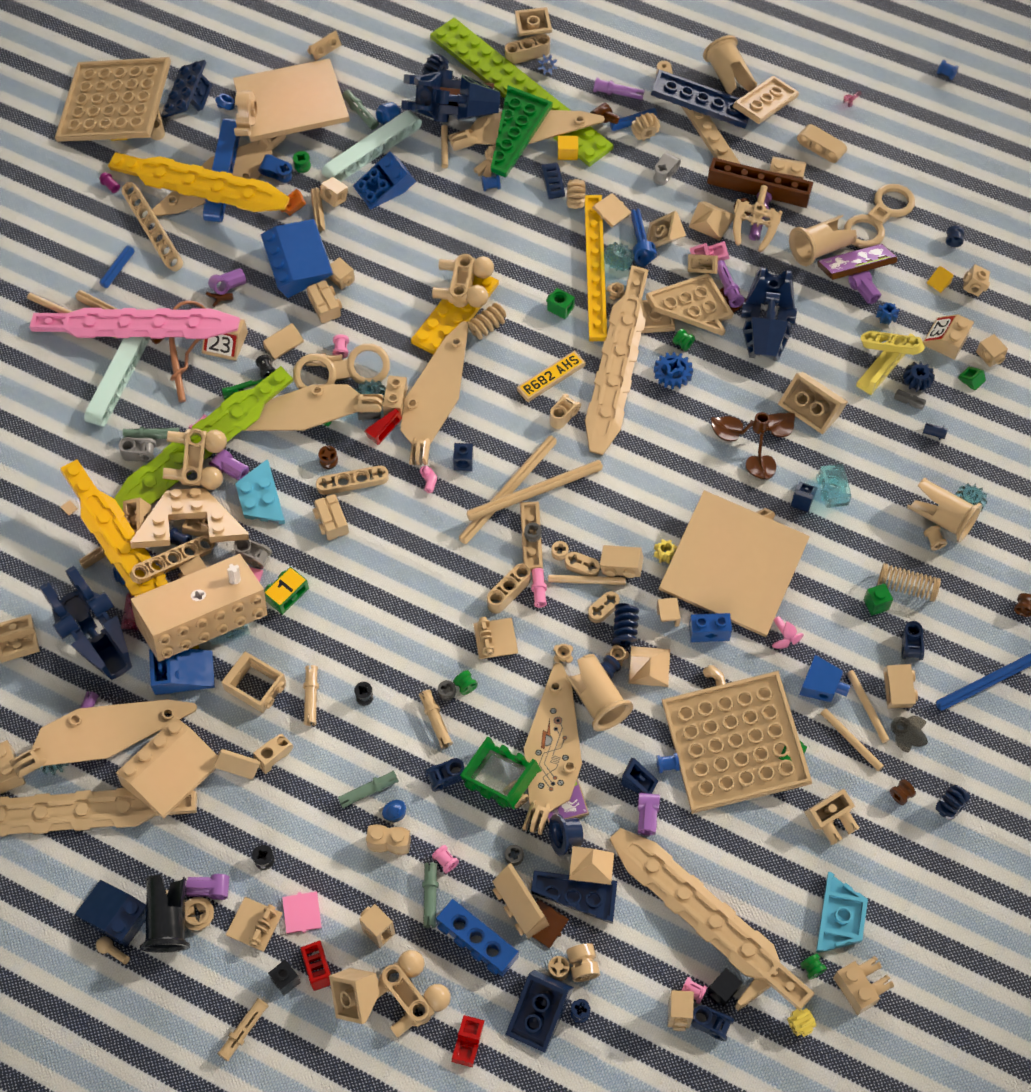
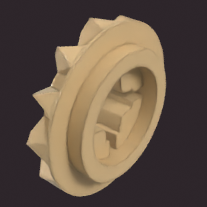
[185,897,214,931]

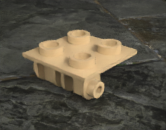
[473,617,518,659]
[226,897,283,952]

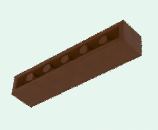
[707,157,814,208]

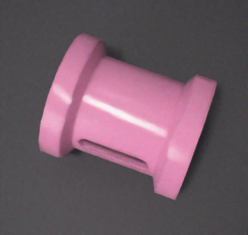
[333,334,349,358]
[432,845,459,873]
[681,977,708,1005]

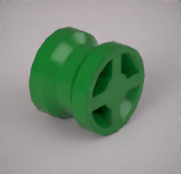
[293,151,311,173]
[673,328,695,351]
[453,670,478,695]
[800,954,827,980]

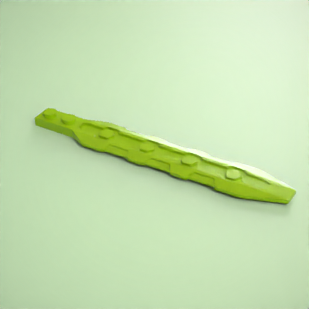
[114,366,293,511]

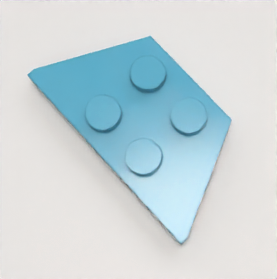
[235,460,285,524]
[816,872,868,953]

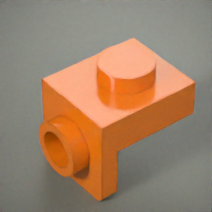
[280,189,306,216]

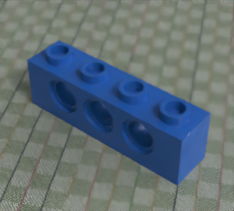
[436,898,519,977]

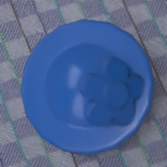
[215,93,235,110]
[382,800,406,823]

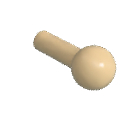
[96,936,130,964]

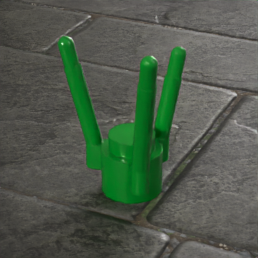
[222,379,264,401]

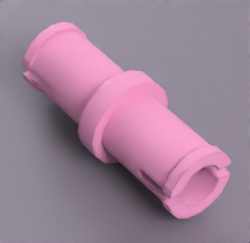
[531,568,547,608]

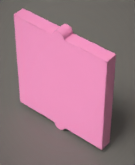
[282,891,322,934]

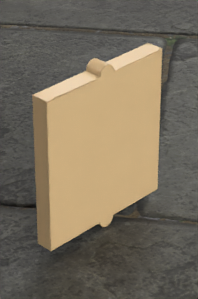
[592,193,631,227]

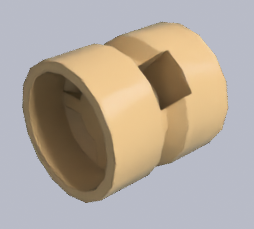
[566,943,600,982]

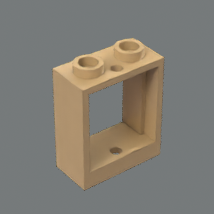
[221,651,286,713]

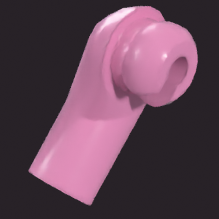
[420,466,437,493]

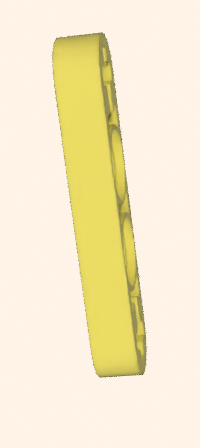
[860,331,925,355]

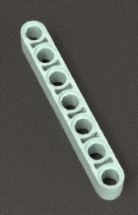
[321,110,422,182]
[84,337,150,427]

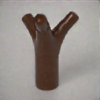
[205,292,233,307]

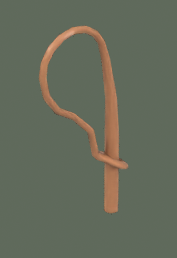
[169,300,206,402]

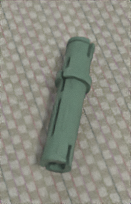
[342,90,379,130]
[123,427,180,439]
[338,770,399,808]
[422,862,439,928]

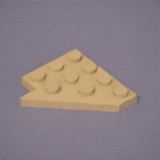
[646,273,734,336]

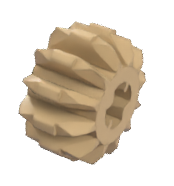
[631,112,661,141]
[566,179,586,209]

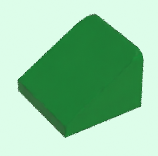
[958,366,986,390]

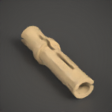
[303,665,319,726]
[419,690,453,749]
[217,998,269,1061]

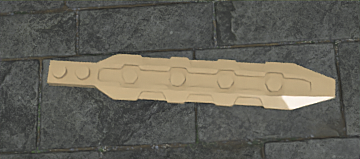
[585,265,649,455]
[0,788,197,837]
[610,828,814,1011]

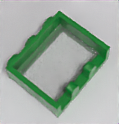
[460,736,542,810]

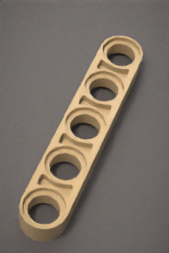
[130,535,215,584]

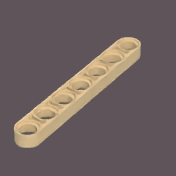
[121,182,183,272]

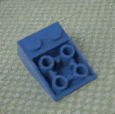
[353,151,417,209]
[149,649,215,695]

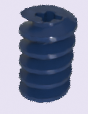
[612,603,639,647]

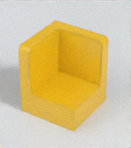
[558,136,578,160]

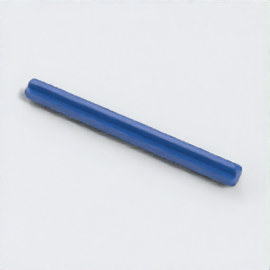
[936,653,1031,711]

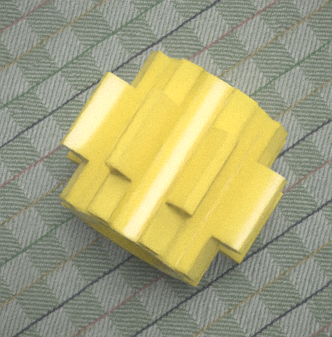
[653,539,677,564]
[787,1008,816,1037]

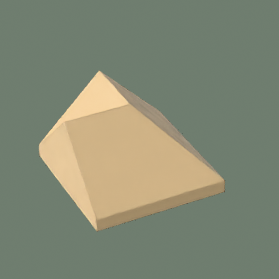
[689,201,734,241]
[647,211,686,248]
[628,646,670,687]
[569,846,614,885]

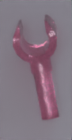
[843,91,862,107]

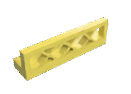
[856,333,914,395]

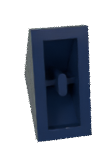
[791,482,818,512]
[621,758,658,794]

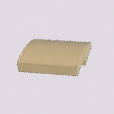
[0,614,40,663]

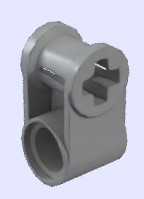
[653,152,681,185]
[119,437,157,462]
[234,539,272,569]

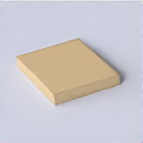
[61,500,78,516]

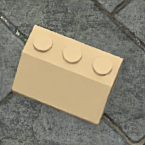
[778,372,848,434]
[492,863,549,939]

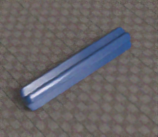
[610,108,657,131]
[99,245,135,288]

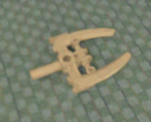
[733,185,783,252]

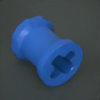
[937,59,959,80]
[481,174,501,191]
[656,753,680,773]

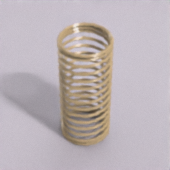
[877,563,941,602]

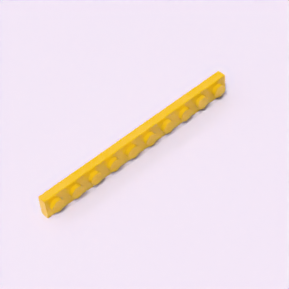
[584,195,607,342]

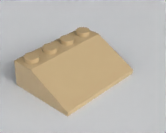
[116,717,217,819]

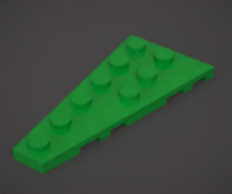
[491,85,553,178]

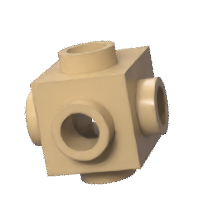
[963,264,990,297]

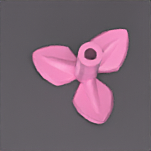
[772,616,804,649]

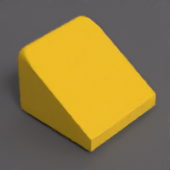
[927,266,954,293]

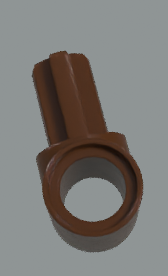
[590,103,620,124]

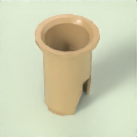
[703,35,757,95]
[789,215,857,266]
[907,478,982,542]
[566,654,633,731]

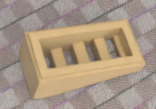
[735,978,771,1011]

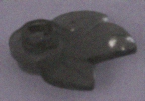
[891,716,928,753]

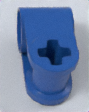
[258,154,292,183]

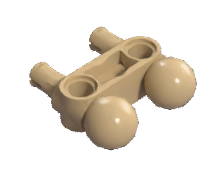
[432,254,494,308]
[163,428,227,490]
[377,950,451,1038]

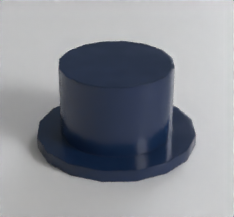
[549,814,583,856]

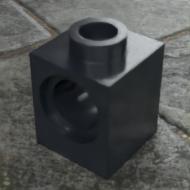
[268,959,301,996]
[707,968,743,1007]

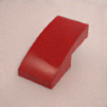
[451,1015,485,1068]

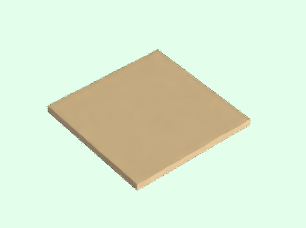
[55,57,171,142]
[233,58,350,142]
[658,490,810,637]
[662,671,812,814]

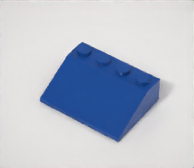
[260,219,333,298]

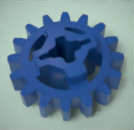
[653,352,693,389]

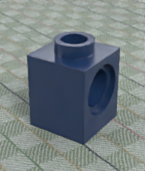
[453,443,474,471]

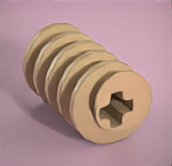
[467,303,506,340]

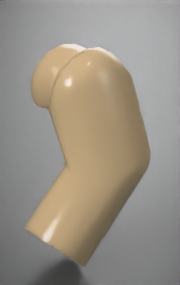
[703,665,726,686]

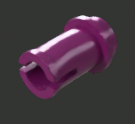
[99,172,120,193]

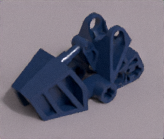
[401,69,500,122]
[741,267,797,361]
[39,566,132,680]

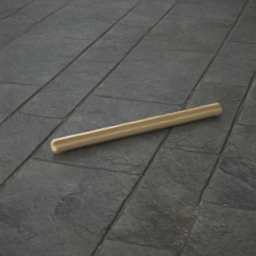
[459,435,557,544]
[467,460,603,521]

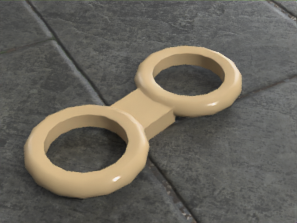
[844,184,915,248]
[293,344,390,389]

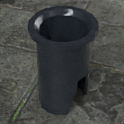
[140,875,190,953]

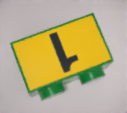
[264,566,309,615]

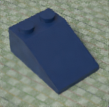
[74,880,146,948]
[505,970,574,1053]

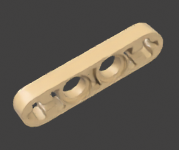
[316,466,389,495]

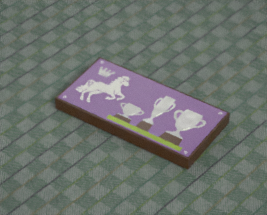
[817,244,897,280]

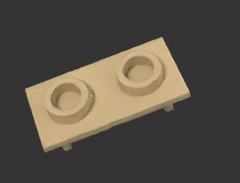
[307,30,341,61]

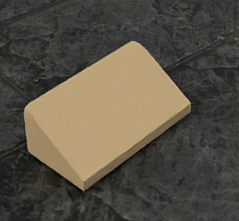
[263,323,304,360]
[214,749,261,779]

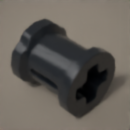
[255,355,276,379]
[354,682,373,706]

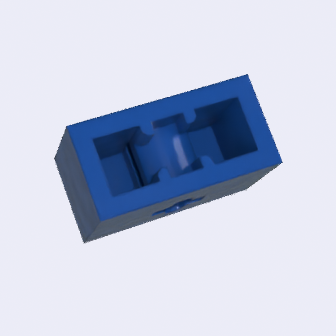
[689,613,732,642]

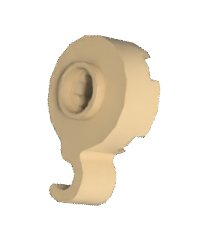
[234,91,258,136]

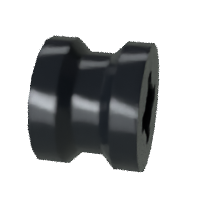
[252,845,275,870]

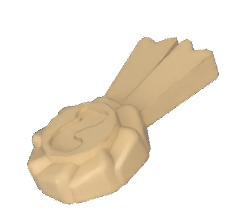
[474,145,496,177]

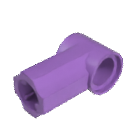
[208,268,246,295]
[848,271,882,304]
[209,449,249,481]
[638,793,660,836]
[186,874,230,900]

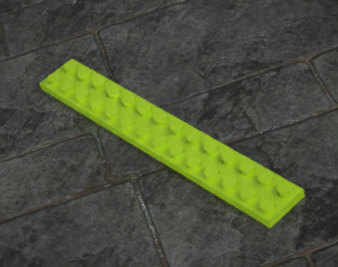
[430,17,614,167]

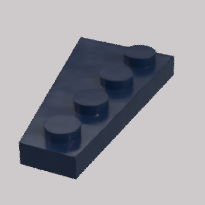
[531,870,617,924]

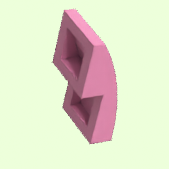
[690,241,730,261]

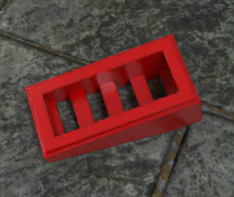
[364,409,402,445]
[300,940,331,991]

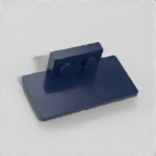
[161,60,213,118]

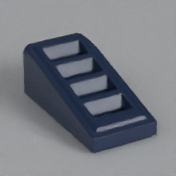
[541,162,565,199]

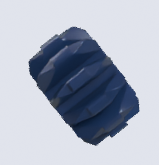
[423,53,449,75]
[903,361,935,393]
[936,785,970,820]

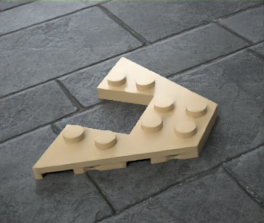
[130,488,249,548]

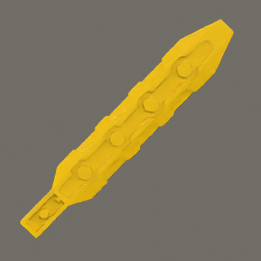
[108,152,290,212]
[60,459,199,649]

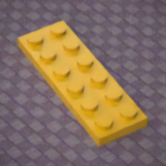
[411,276,499,355]

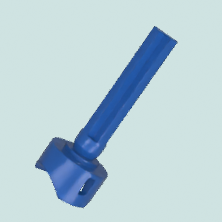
[631,208,658,267]

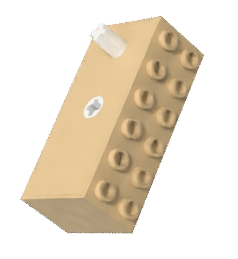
[131,554,268,662]

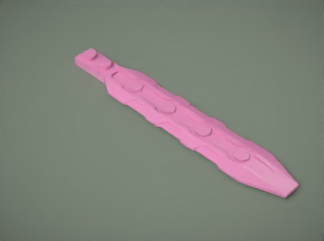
[29,308,240,339]

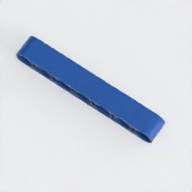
[203,118,240,223]

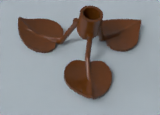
[711,412,795,480]

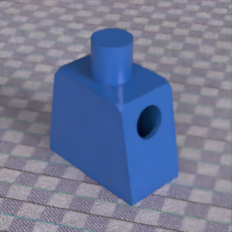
[799,655,851,702]

